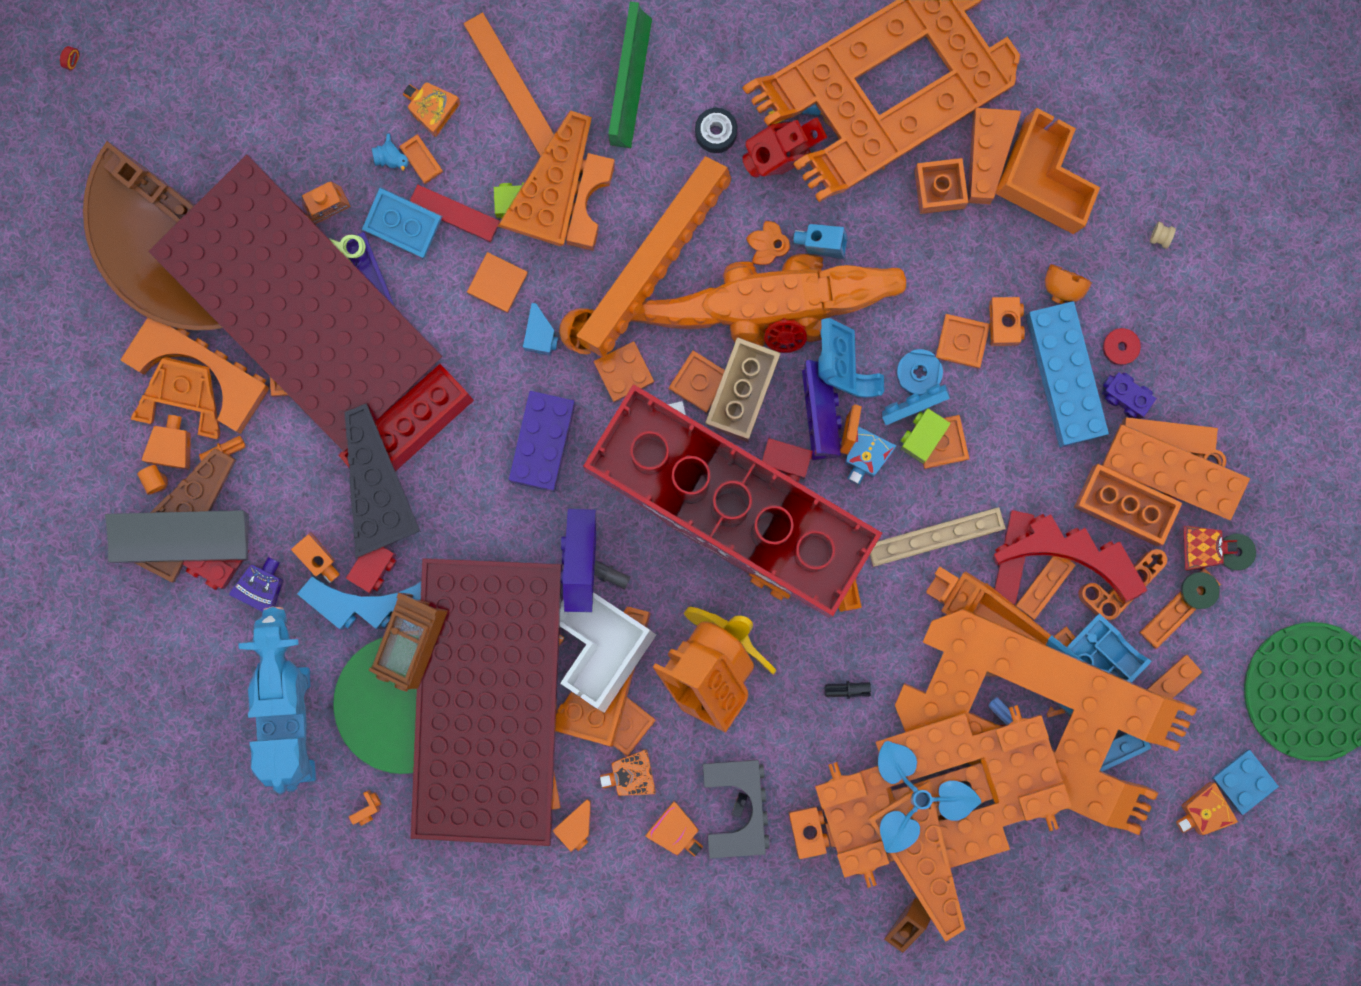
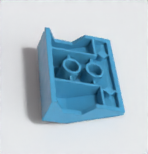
[1056,613,1152,717]

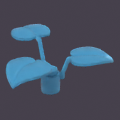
[878,741,981,853]

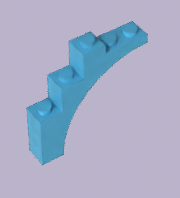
[297,576,421,630]

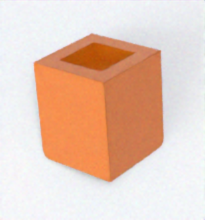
[926,566,959,605]

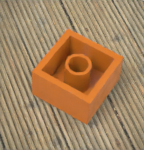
[914,158,968,214]

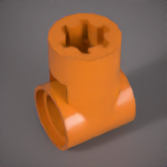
[137,465,168,495]

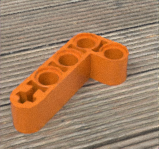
[1078,549,1167,620]

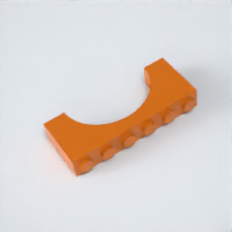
[121,318,270,434]

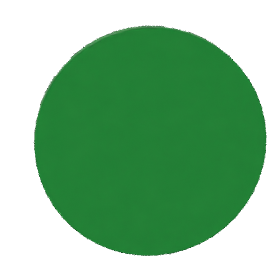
[1244,622,1361,761]
[333,634,419,774]

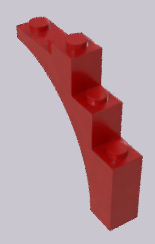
[993,514,1147,604]

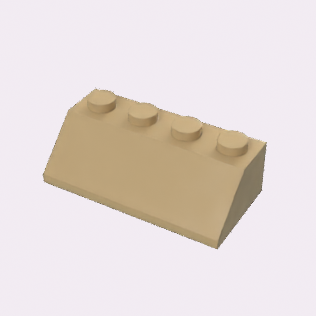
[705,338,780,442]

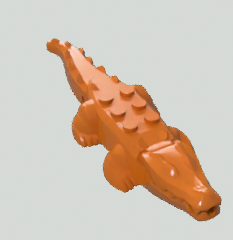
[630,253,906,347]

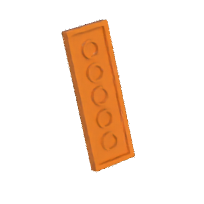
[1102,424,1250,520]

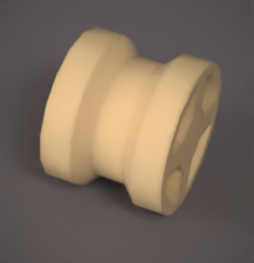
[1150,221,1176,249]

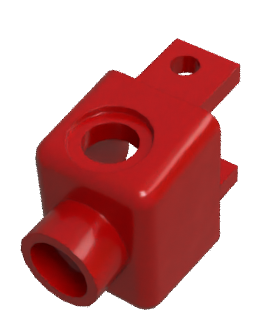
[742,118,827,178]

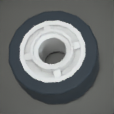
[695,108,738,153]

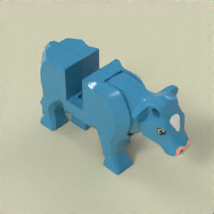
[238,606,316,794]

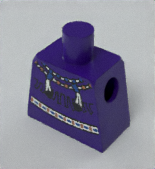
[229,557,284,612]

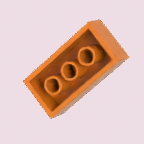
[1074,464,1182,547]

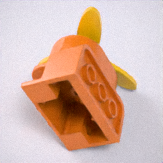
[653,607,777,733]

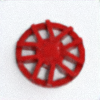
[764,318,807,353]

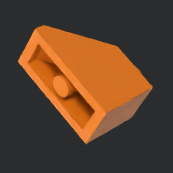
[552,798,591,852]

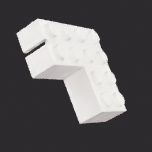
[560,592,656,713]

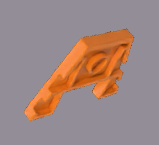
[131,357,220,439]

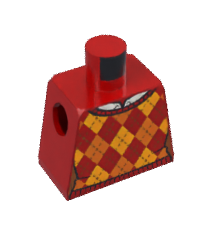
[1184,526,1238,571]

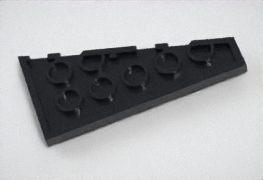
[345,403,421,559]

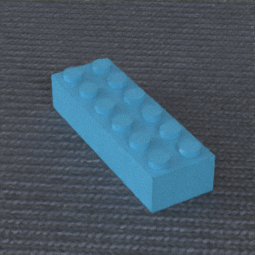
[1025,301,1109,448]

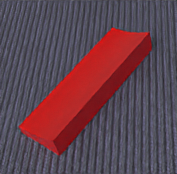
[338,364,474,471]

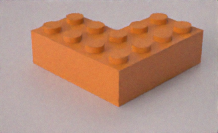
[995,108,1100,234]

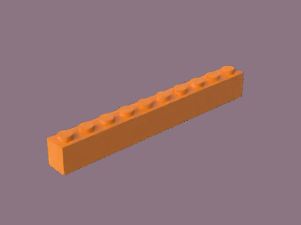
[576,156,731,358]

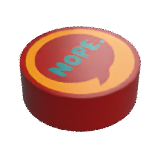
[60,46,79,70]

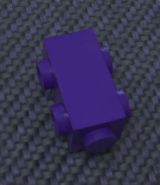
[1102,372,1157,419]

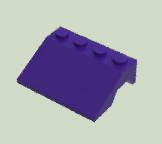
[802,360,842,461]

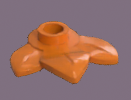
[746,221,790,265]

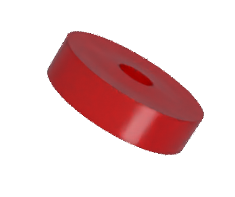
[1103,328,1141,365]

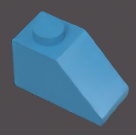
[523,303,559,356]

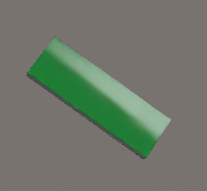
[608,1,652,149]

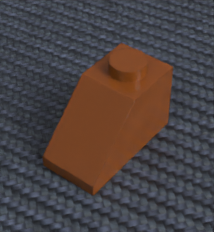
[884,897,931,953]

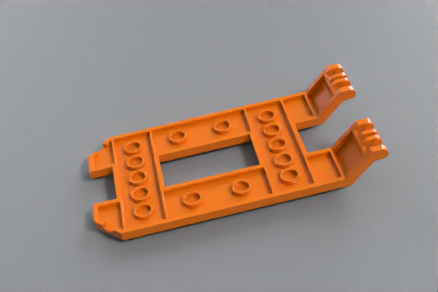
[742,0,1020,202]
[895,609,1197,835]

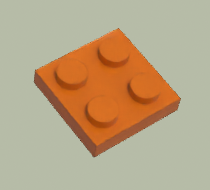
[593,341,654,402]

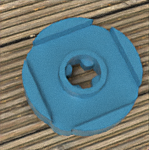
[896,349,943,395]

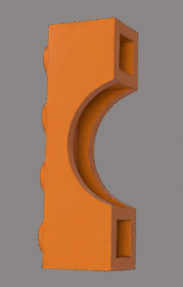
[565,153,615,251]

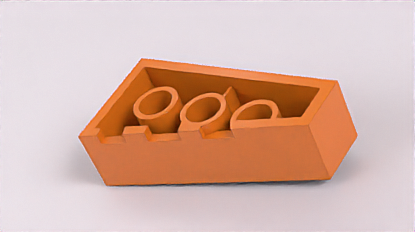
[968,108,1021,204]

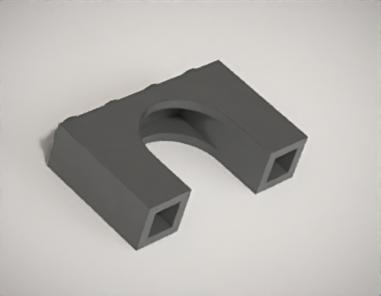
[703,760,770,858]

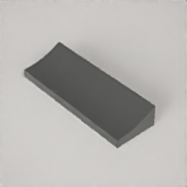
[105,510,249,563]

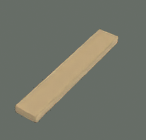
[870,507,1006,567]

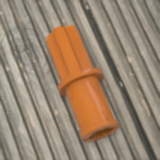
[199,436,245,461]

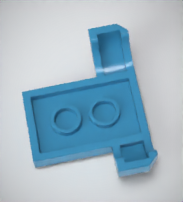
[818,318,884,398]

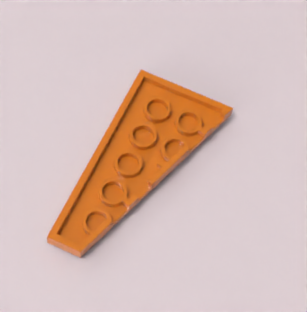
[497,110,592,247]
[556,606,651,747]
[868,781,966,942]

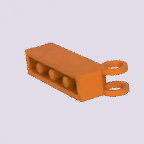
[1121,418,1226,467]

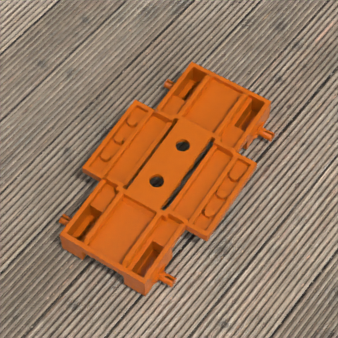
[815,705,1072,888]

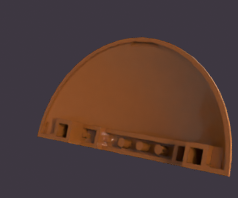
[83,141,222,330]

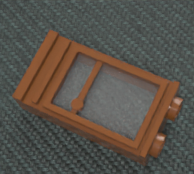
[369,592,448,691]

